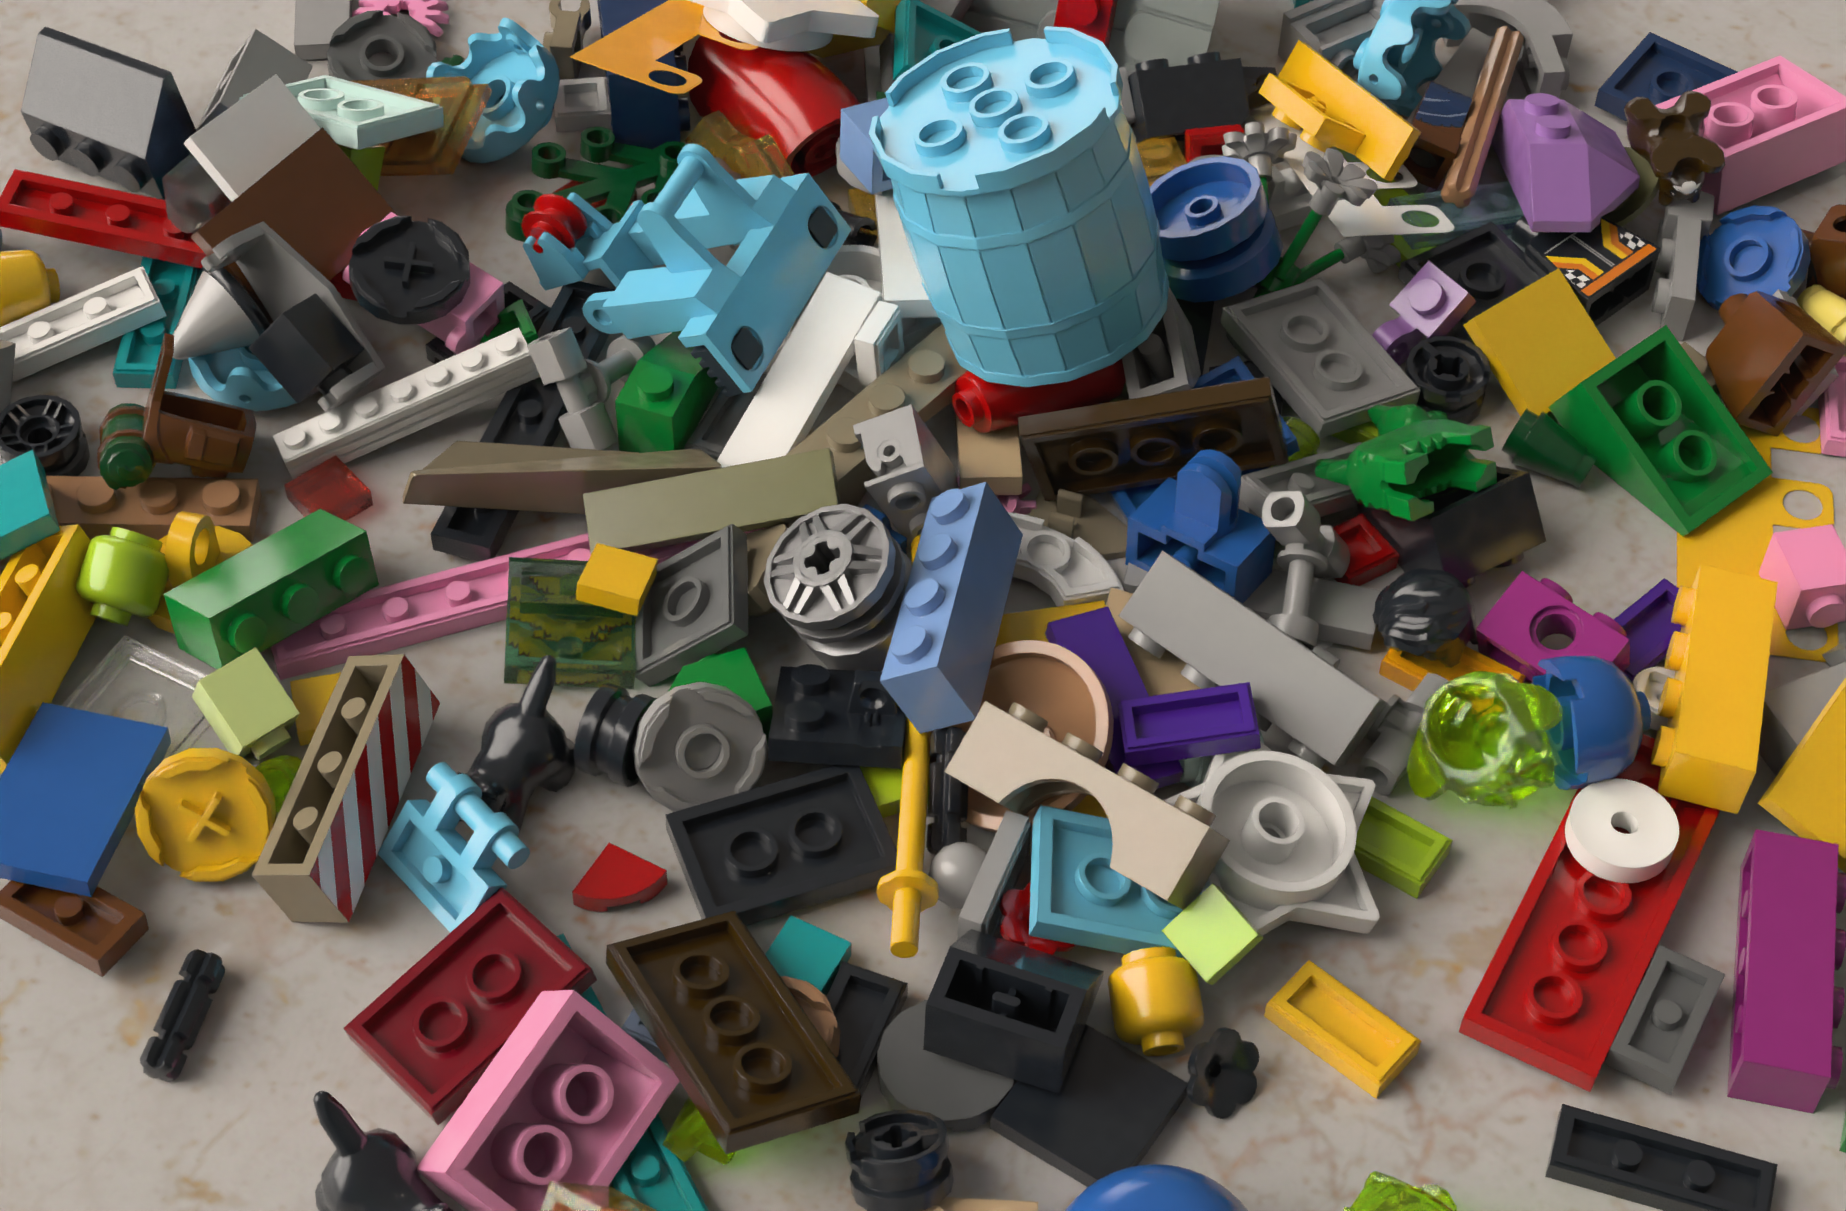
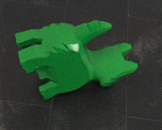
[1315,404,1497,521]

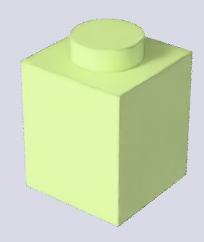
[191,647,300,760]

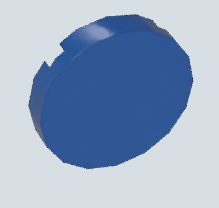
[1696,205,1811,311]

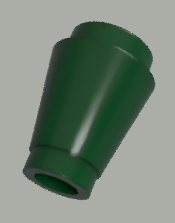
[1502,409,1598,488]

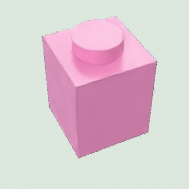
[1759,524,1846,630]

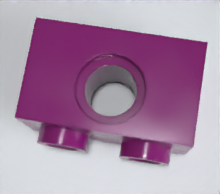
[1476,571,1630,687]

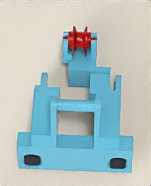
[521,143,852,397]

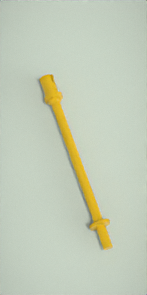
[877,534,939,958]

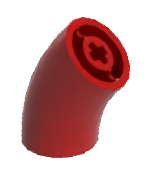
[687,31,861,177]

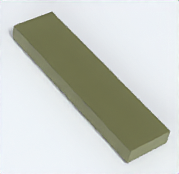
[583,448,841,554]

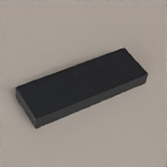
[1545,1104,1778,1211]

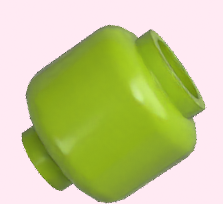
[75,527,169,627]

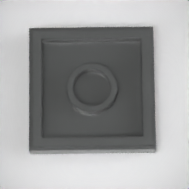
[635,523,749,687]

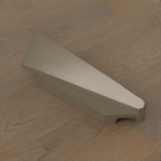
[403,441,722,514]

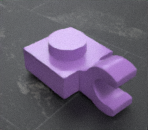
[1372,261,1477,366]

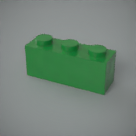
[164,509,379,669]

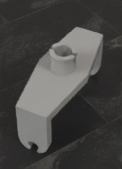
[200,221,386,412]

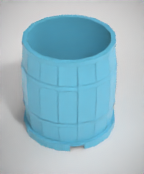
[869,26,1169,387]

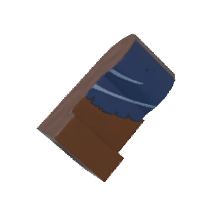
[1397,81,1472,190]

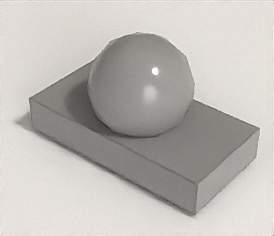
[928,810,1031,940]

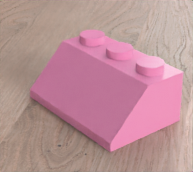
[1655,56,1846,215]
[417,990,679,1211]

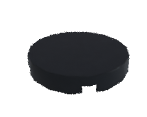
[349,216,470,325]

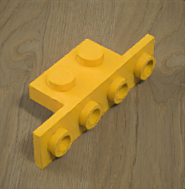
[1259,40,1421,182]

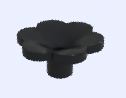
[1187,1027,1260,1119]

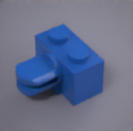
[1125,449,1276,604]

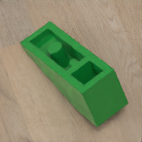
[615,330,718,453]

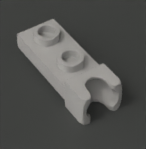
[1652,191,1714,341]

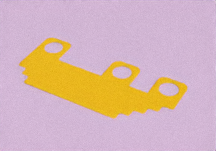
[1677,407,1839,662]

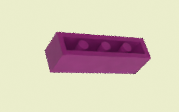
[1727,829,1846,1114]

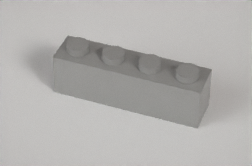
[1118,551,1388,769]

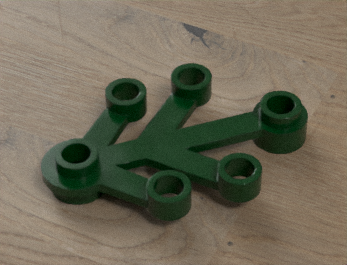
[505,126,687,242]

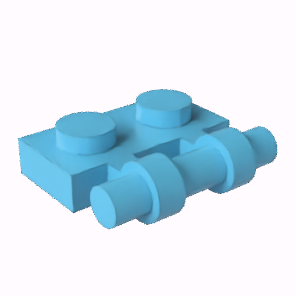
[378,762,530,933]

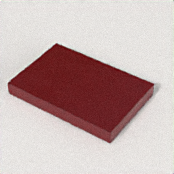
[343,887,597,1125]

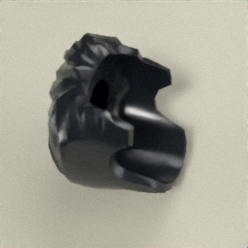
[1372,568,1479,668]

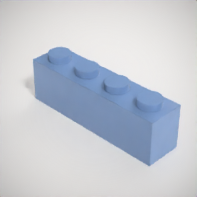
[880,482,1023,734]

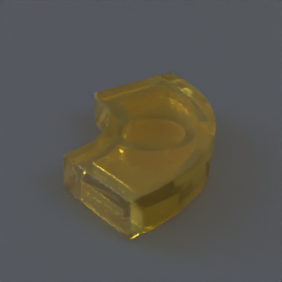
[684,110,795,179]

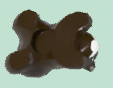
[1624,91,1725,206]

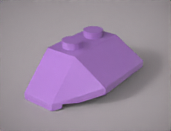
[1491,93,1640,232]

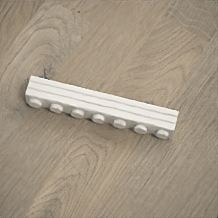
[273,327,540,485]

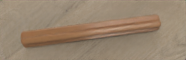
[1441,26,1524,209]

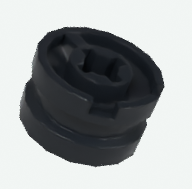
[1405,336,1491,425]
[0,394,90,476]
[574,683,657,787]
[845,1109,954,1211]

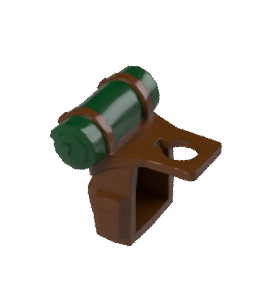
[97,333,257,490]

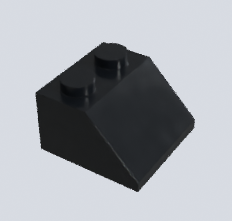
[1357,466,1546,588]

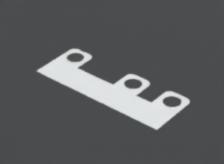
[1250,104,1454,237]

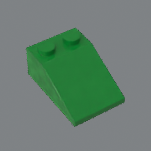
[1548,325,1773,536]

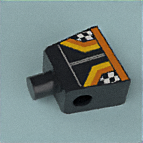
[1511,215,1661,327]

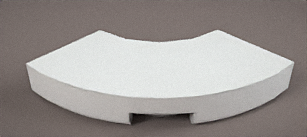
[1008,512,1124,607]

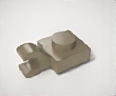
[543,0,591,80]

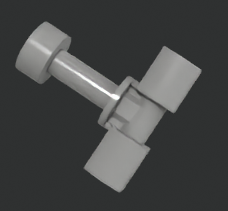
[527,327,656,450]
[1262,491,1350,651]
[1312,645,1461,796]

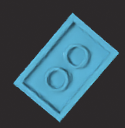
[1029,805,1229,973]

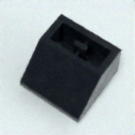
[923,929,1104,1094]

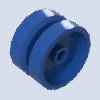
[1149,156,1284,303]

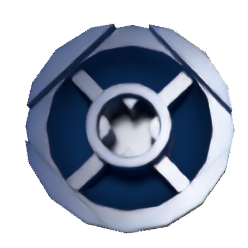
[1531,656,1651,790]

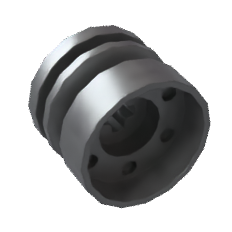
[764,504,913,671]

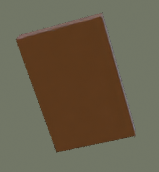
[191,127,398,325]

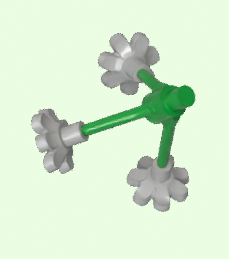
[1222,122,1401,298]

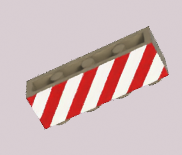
[252,654,440,923]

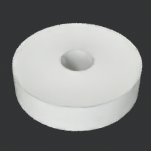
[1565,778,1679,883]

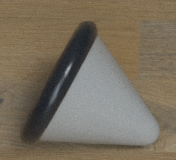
[172,266,270,360]

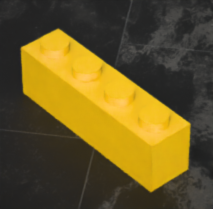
[0,524,96,774]
[1651,563,1778,814]

